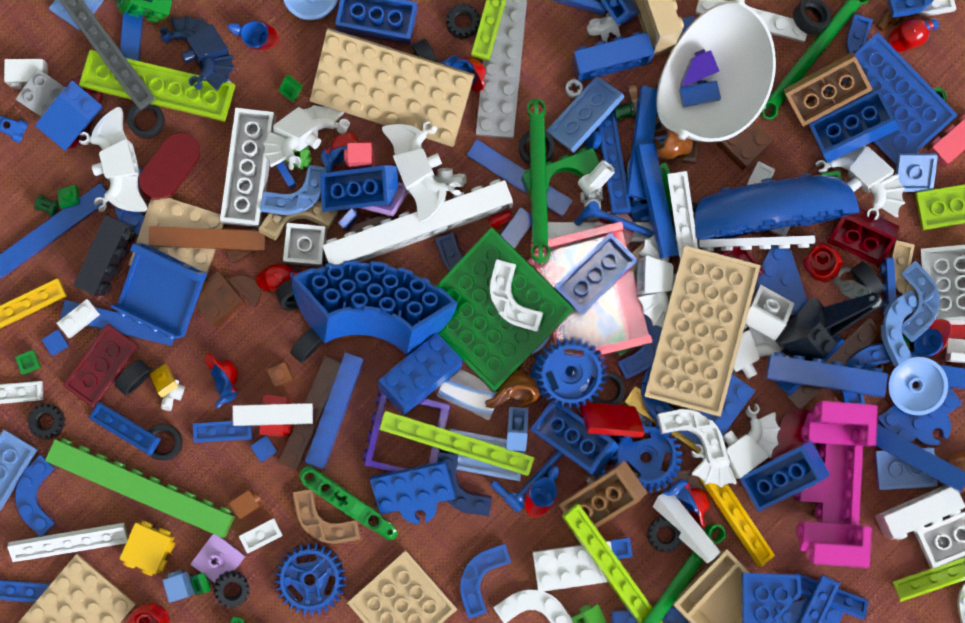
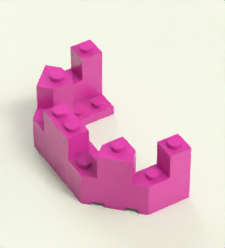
[793,401,877,568]

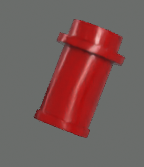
[488,208,513,229]

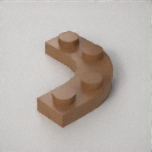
[293,489,361,544]

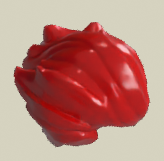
[804,242,844,283]
[127,603,170,623]

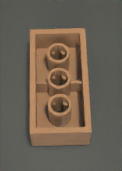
[784,52,873,126]
[559,460,647,528]

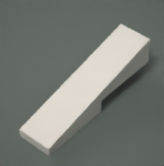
[653,494,720,563]

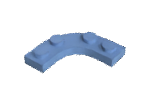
[260,165,326,215]
[901,261,940,343]
[881,290,919,366]

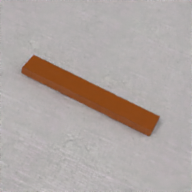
[148,226,266,251]

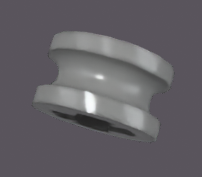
[565,79,583,98]

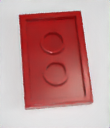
[579,402,645,437]

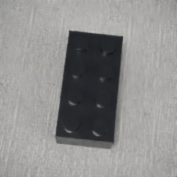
[73,215,136,296]

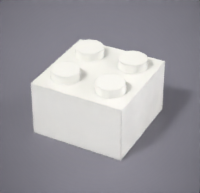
[283,223,327,267]
[745,285,794,340]

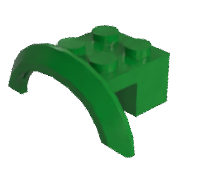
[115,0,172,23]

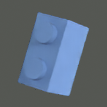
[506,407,528,451]
[162,570,195,603]

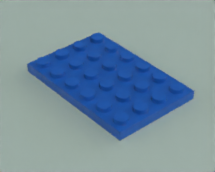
[824,32,958,165]

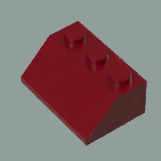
[827,208,899,266]

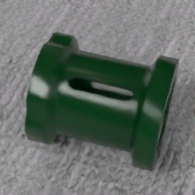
[614,101,635,121]
[34,194,59,217]

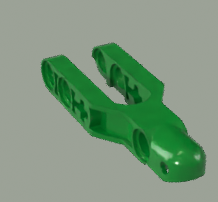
[299,466,398,540]

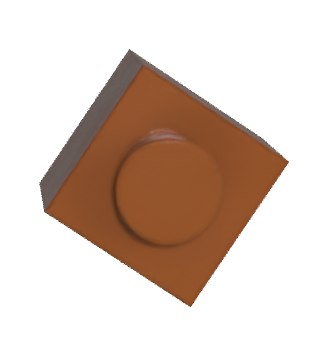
[267,362,295,388]
[230,490,262,519]

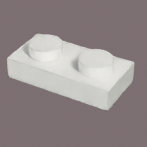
[57,299,101,338]
[239,518,283,554]

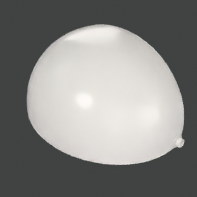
[657,0,776,142]

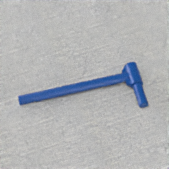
[574,201,654,238]
[490,451,563,513]

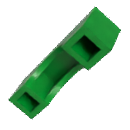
[521,148,599,200]

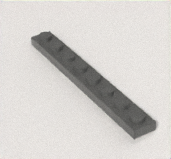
[59,0,156,110]

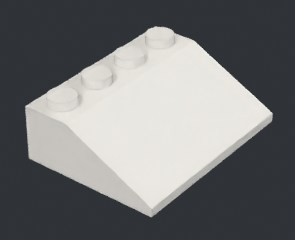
[921,245,965,325]

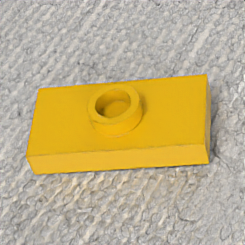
[150,363,177,397]

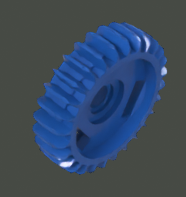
[535,336,608,409]
[610,421,682,493]
[274,543,347,616]

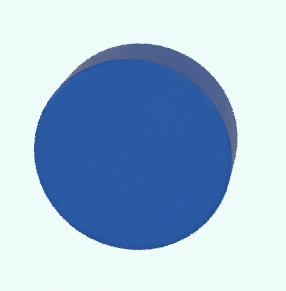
[585,130,602,149]

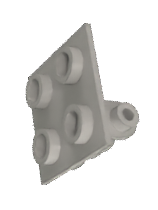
[16,68,65,117]

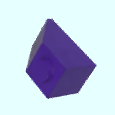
[680,49,719,87]

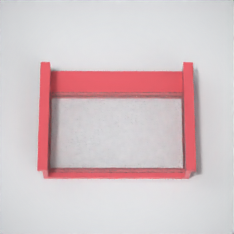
[531,221,652,356]

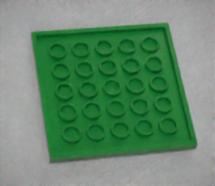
[436,227,575,392]

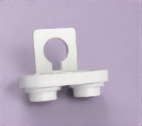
[587,12,621,43]

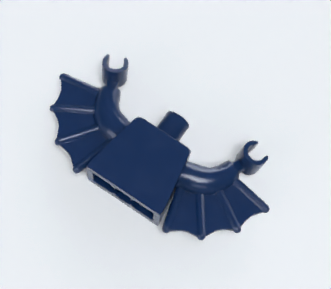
[160,15,235,91]

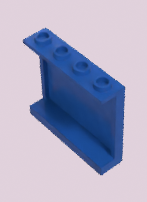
[111,243,207,340]

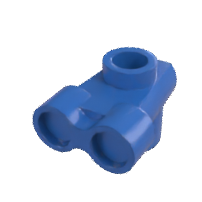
[0,115,28,143]

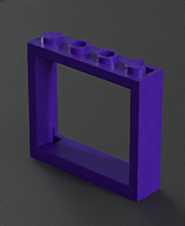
[362,393,451,472]

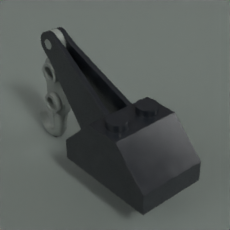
[775,267,883,361]

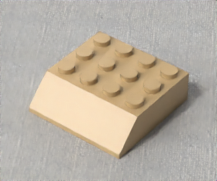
[633,0,684,57]
[673,550,750,623]

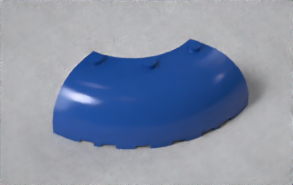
[694,174,859,240]
[292,261,457,356]

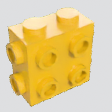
[120,520,175,576]

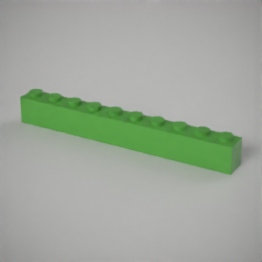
[45,438,235,538]

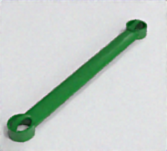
[759,0,869,120]
[527,99,551,263]
[642,523,726,623]

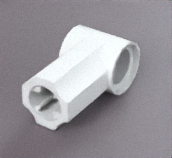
[578,160,615,199]

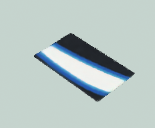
[437,369,498,420]

